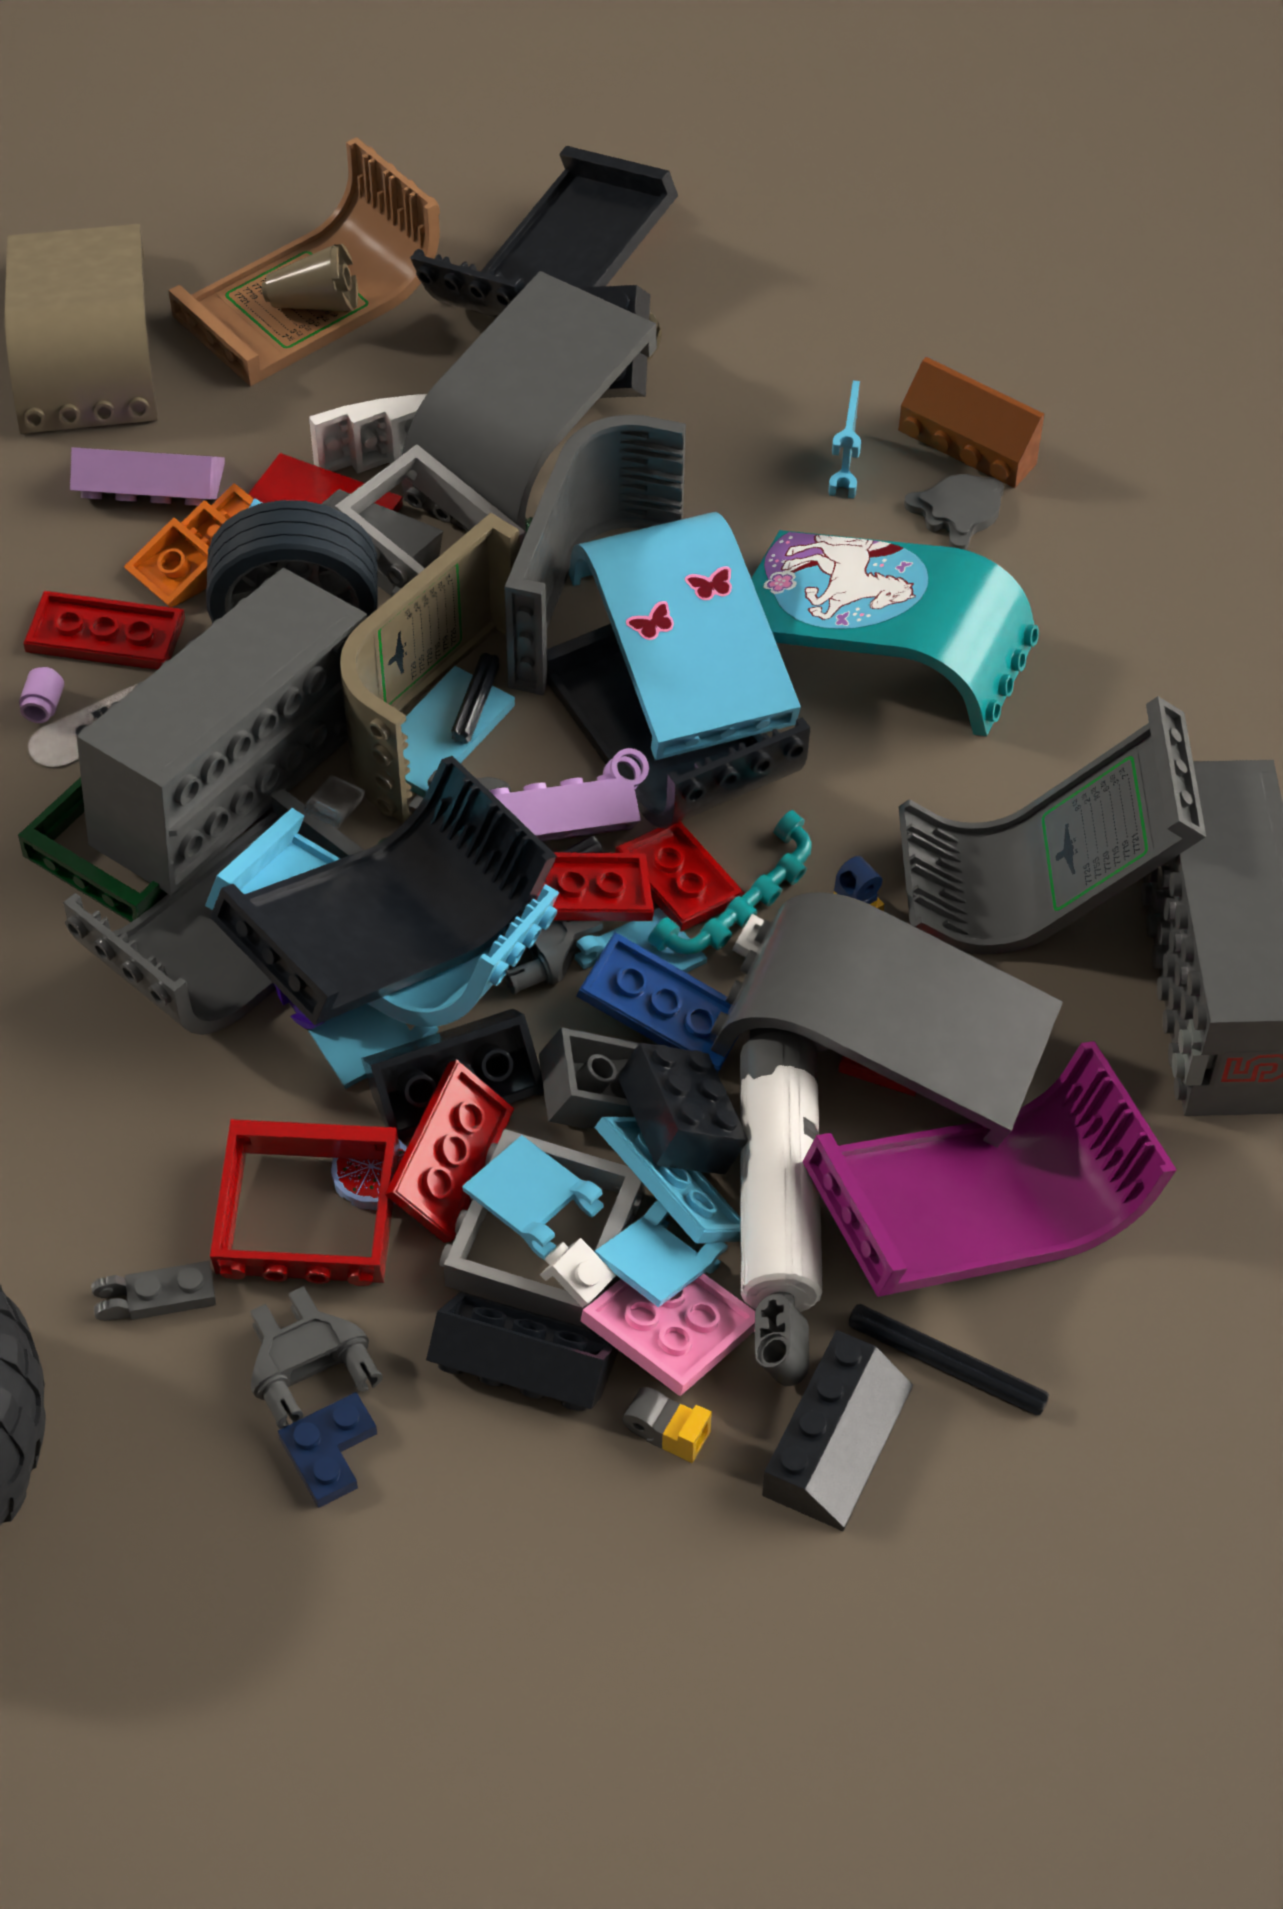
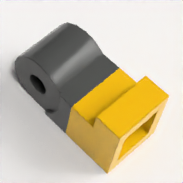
[622,1387,712,1463]

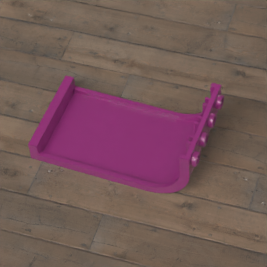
[802,1041,1177,1297]

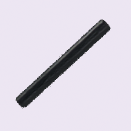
[849,1304,1049,1415]

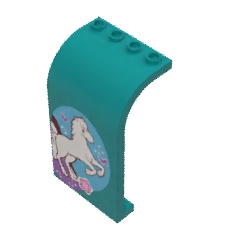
[751,530,1039,736]

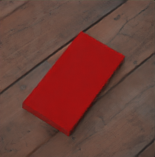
[248,453,403,512]
[23,591,185,670]
[385,1060,515,1243]

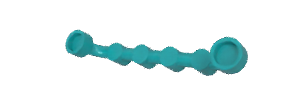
[648,810,812,955]

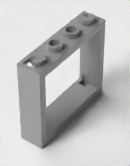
[334,444,525,589]
[440,1129,645,1329]

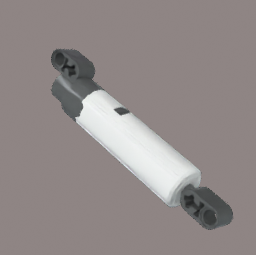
[740,1028,829,1386]

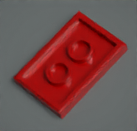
[615,822,745,932]
[535,852,654,921]

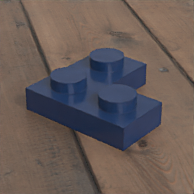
[278,1392,377,1508]

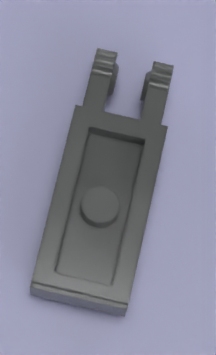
[91,1260,216,1321]

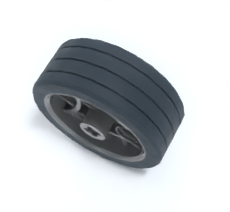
[206,500,378,624]

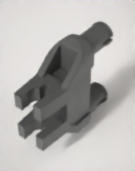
[504,921,603,995]
[250,1286,383,1429]

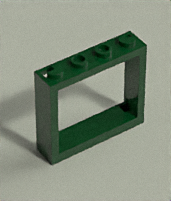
[18,777,168,922]

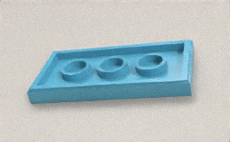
[401,666,515,798]
[594,1117,741,1243]

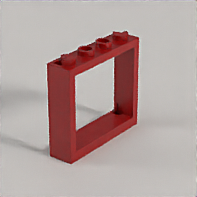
[210,1119,400,1286]

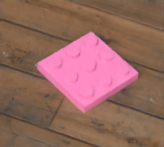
[580,1274,755,1396]

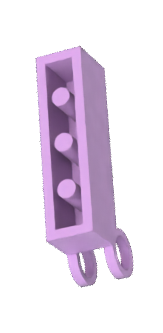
[489,748,649,842]

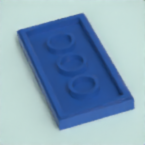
[576,932,739,1073]

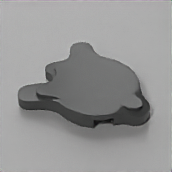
[904,474,1004,550]

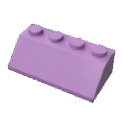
[70,447,225,506]

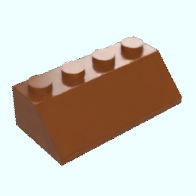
[898,357,1045,488]

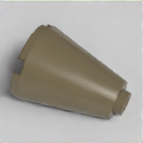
[262,244,358,312]

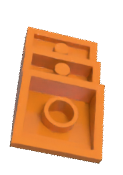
[123,483,254,608]

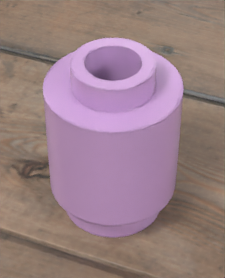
[19,667,64,723]

